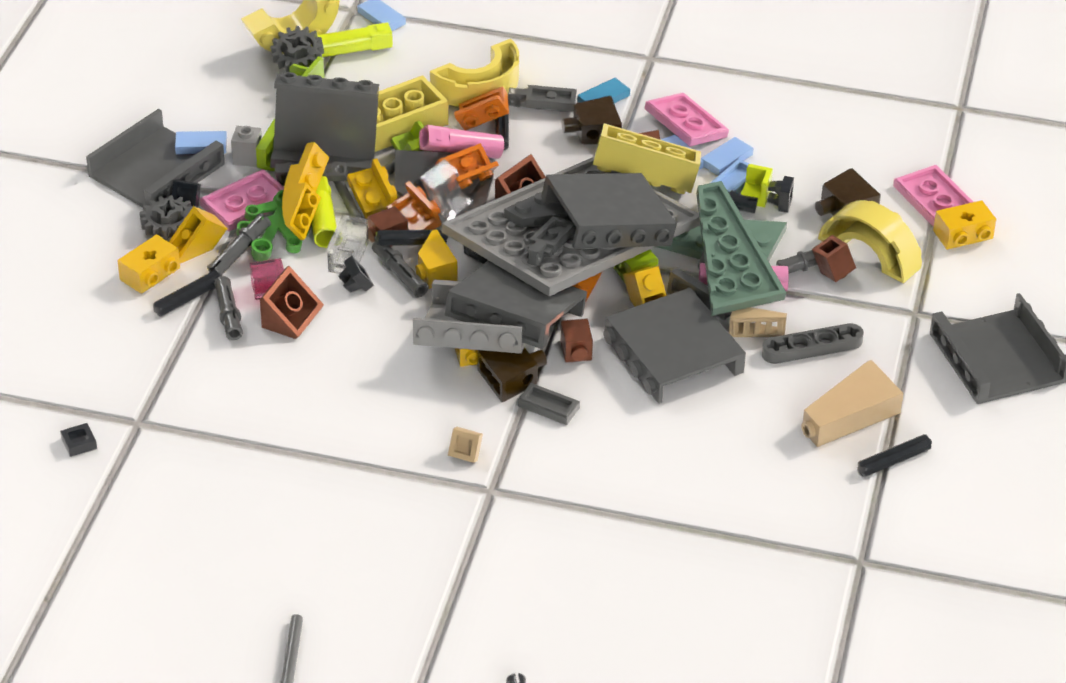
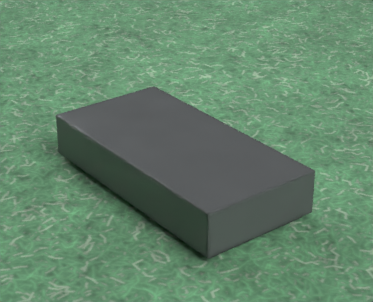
[518,383,580,425]

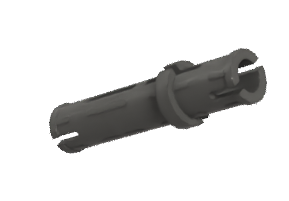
[207,213,271,275]
[372,241,429,297]
[214,276,243,341]

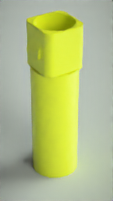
[311,22,393,57]
[311,176,339,248]

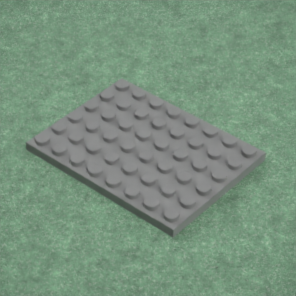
[442,157,700,296]

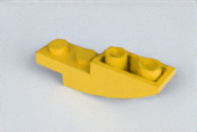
[282,142,329,240]

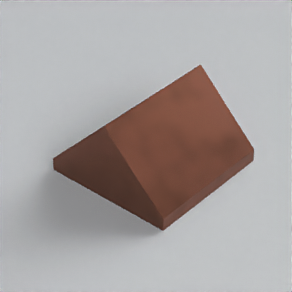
[495,154,546,200]
[260,266,324,339]

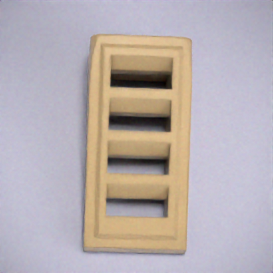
[729,307,787,337]

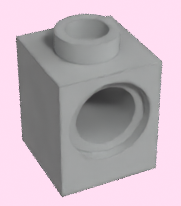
[231,125,262,167]

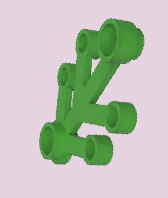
[236,190,310,262]

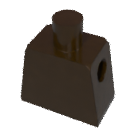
[561,96,622,145]
[815,168,881,216]
[478,347,547,402]

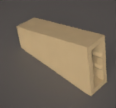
[801,360,904,447]

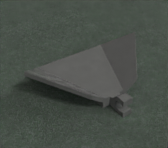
[394,150,494,223]

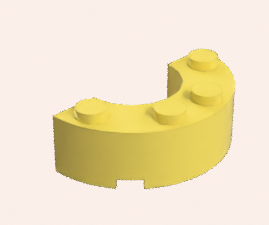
[241,0,339,54]
[430,38,519,107]
[818,200,922,284]

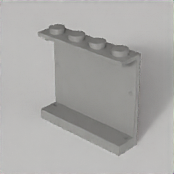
[413,280,525,353]

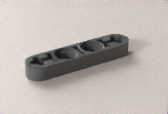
[762,323,864,364]

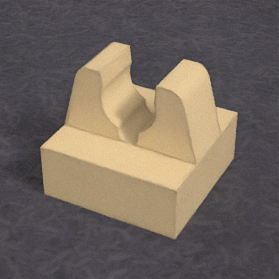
[448,427,483,463]

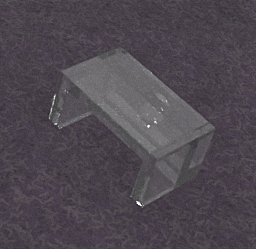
[420,159,473,220]
[327,215,369,274]

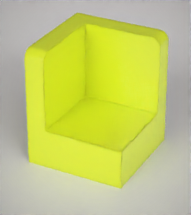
[741,164,773,208]

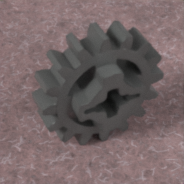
[271,26,324,72]
[139,195,193,241]

